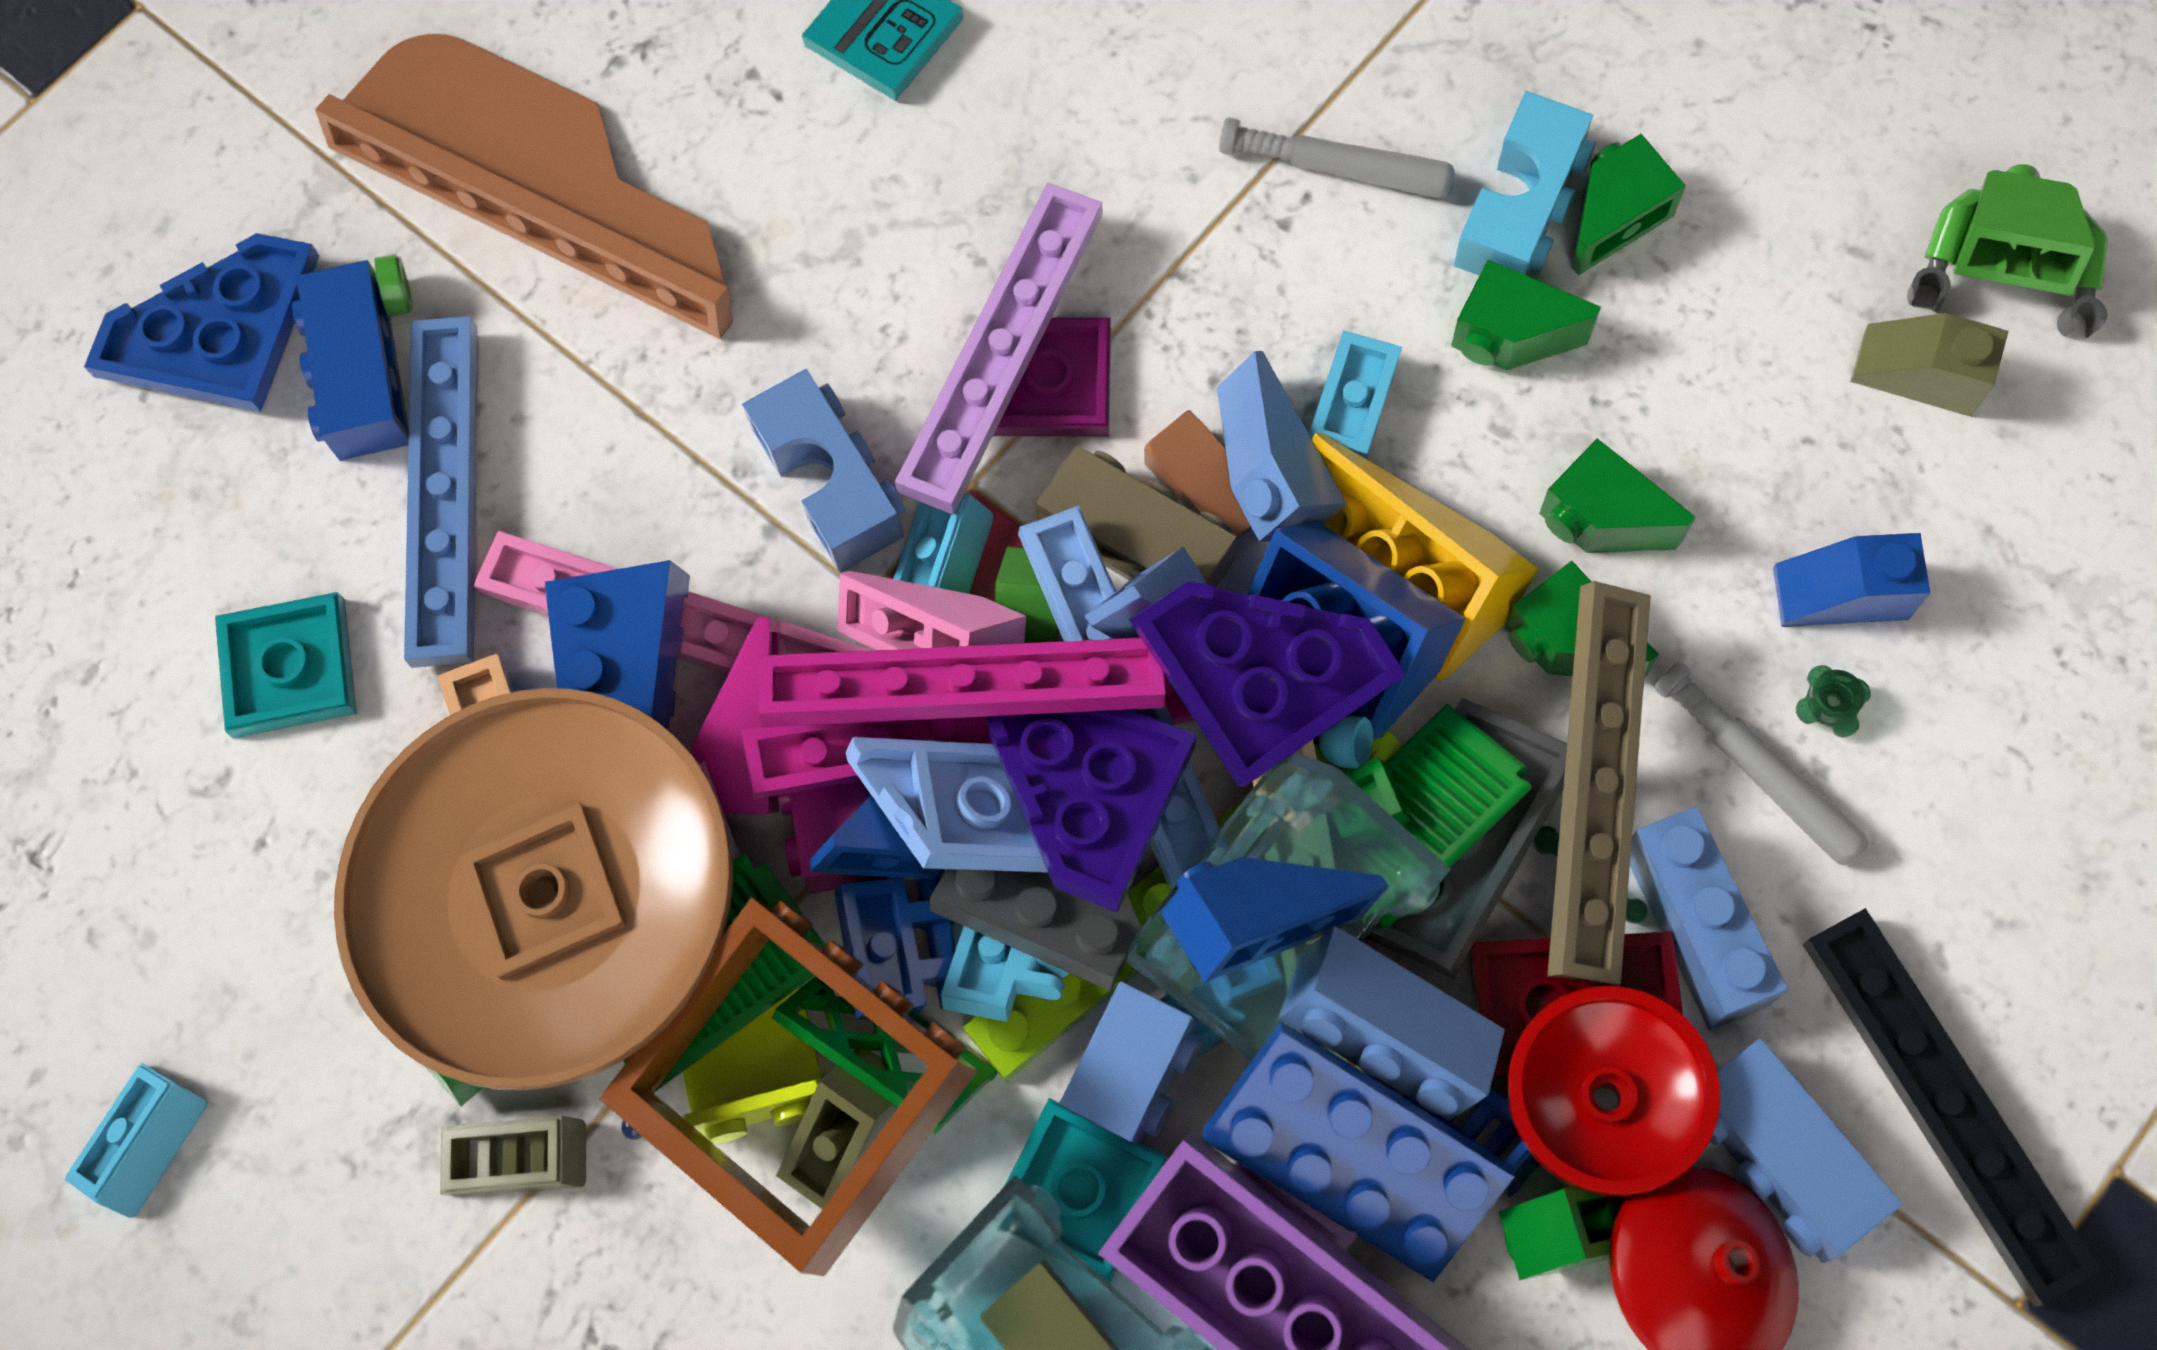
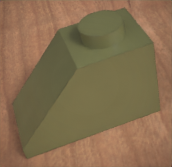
[1850,313,2009,417]
[776,1049,912,1209]

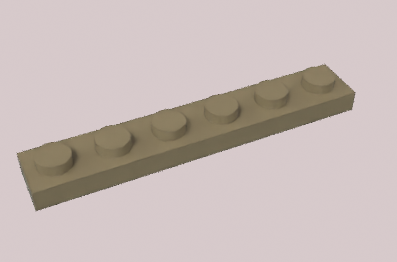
[1547,581,1651,986]

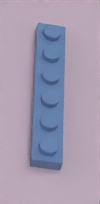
[404,316,477,668]

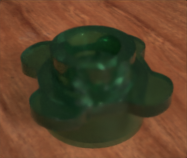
[1795,665,1871,738]

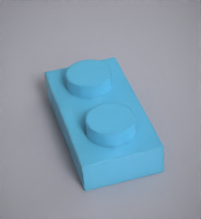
[1309,330,1402,459]

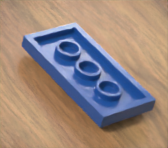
[1202,1021,1514,1283]

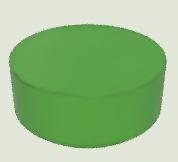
[374,254,413,317]

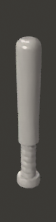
[1219,118,1455,198]
[1654,661,1868,865]

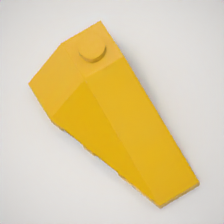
[1312,433,1538,681]

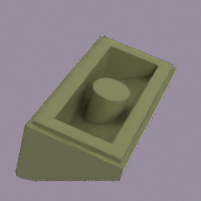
[980,1259,1119,1350]

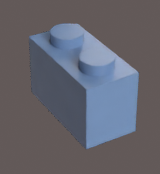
[1059,981,1204,1144]

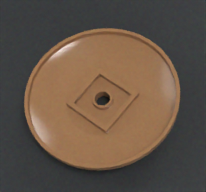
[334,688,733,1091]

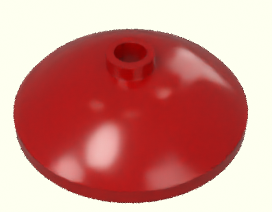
[1507,986,1720,1196]
[1609,1166,1799,1350]

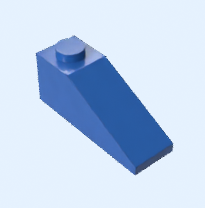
[1161,857,1389,982]

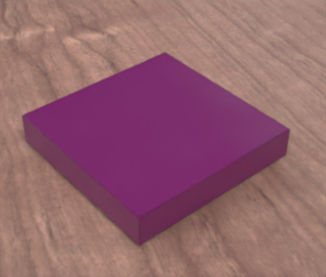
[993,318,1111,437]

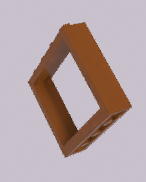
[599,898,978,1276]

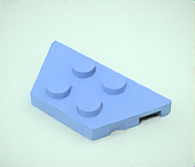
[846,737,1048,872]

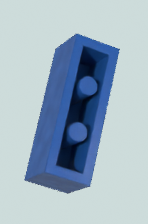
[292,260,409,461]

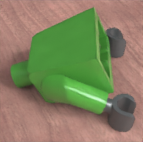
[1907,164,2108,338]

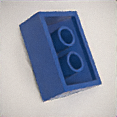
[1247,520,1466,740]

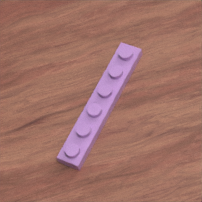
[895,182,1103,515]

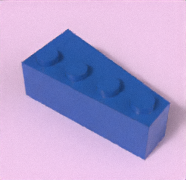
[544,560,690,730]

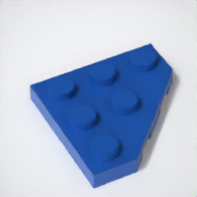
[84,233,320,412]

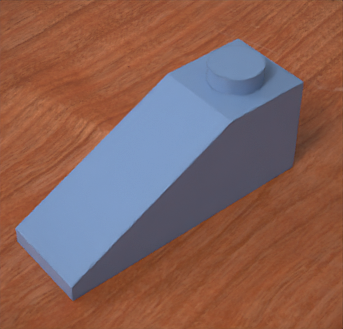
[1217,351,1347,542]

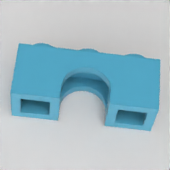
[1454,91,1596,276]

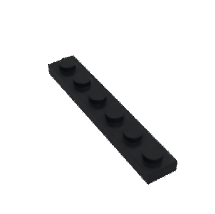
[1803,908,2102,1308]

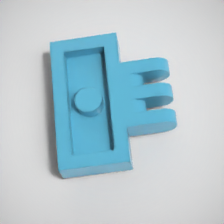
[940,926,1068,1022]

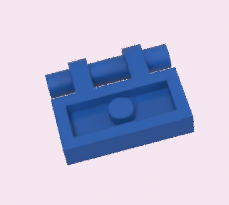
[834,876,956,1020]

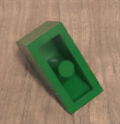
[1571,133,1686,276]
[1451,259,1601,370]
[1539,438,1696,553]
[1505,560,1659,678]
[1499,1187,1628,1280]

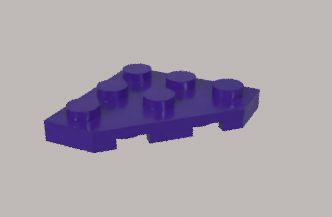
[1129,581,1406,787]
[986,710,1197,913]

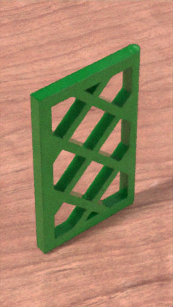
[772,976,997,1135]

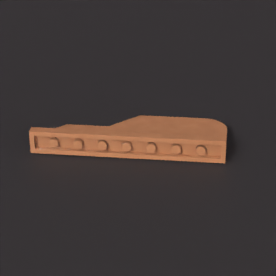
[315,34,733,339]

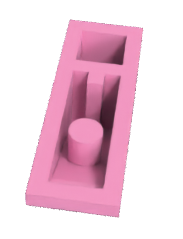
[837,571,1026,650]

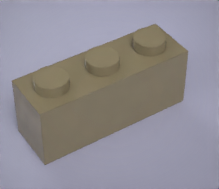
[1035,445,1237,588]

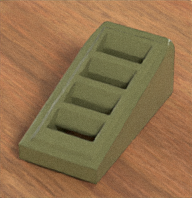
[440,1116,586,1196]

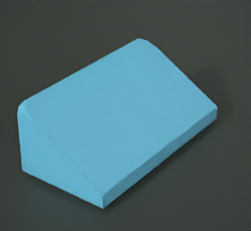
[893,494,993,594]
[64,1063,207,1218]

